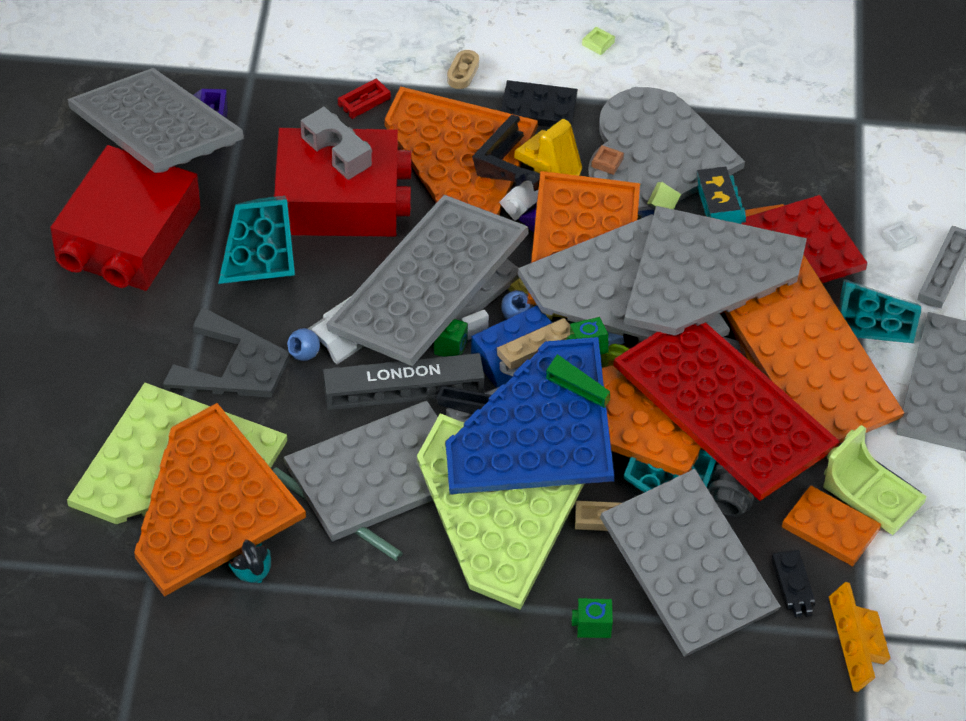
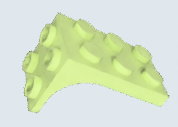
[823,425,927,535]

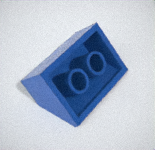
[471,306,552,388]

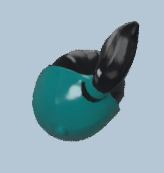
[228,539,271,583]

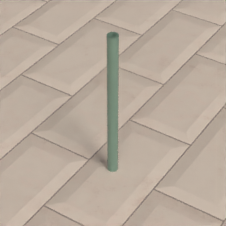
[272,467,403,561]

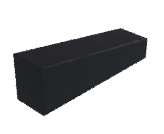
[437,386,491,415]

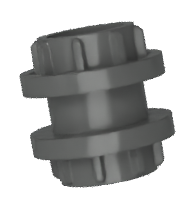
[708,464,754,517]

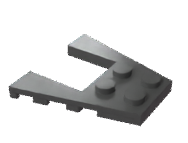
[163,307,290,398]

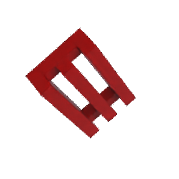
[338,78,391,119]

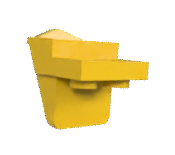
[514,119,582,176]

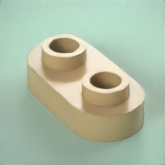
[447,50,479,89]

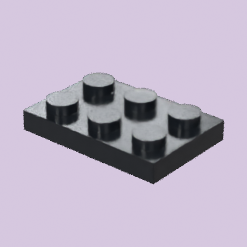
[501,80,578,127]

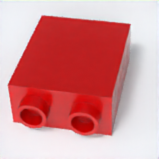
[274,128,411,237]
[50,145,200,291]

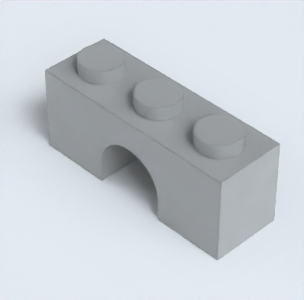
[301,107,372,180]

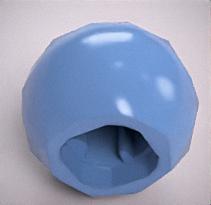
[501,290,533,319]
[287,328,320,361]

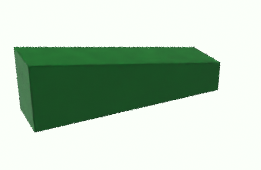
[546,354,610,408]

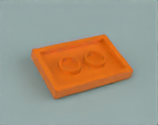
[782,485,881,567]

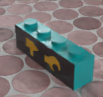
[697,166,746,224]

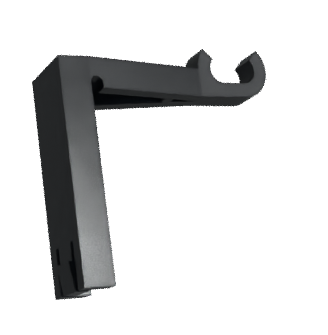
[472,114,540,191]

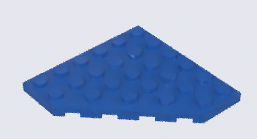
[446,337,614,494]

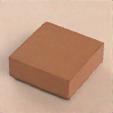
[591,145,624,175]

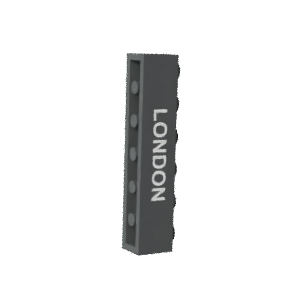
[323,353,484,410]

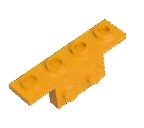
[829,582,891,692]

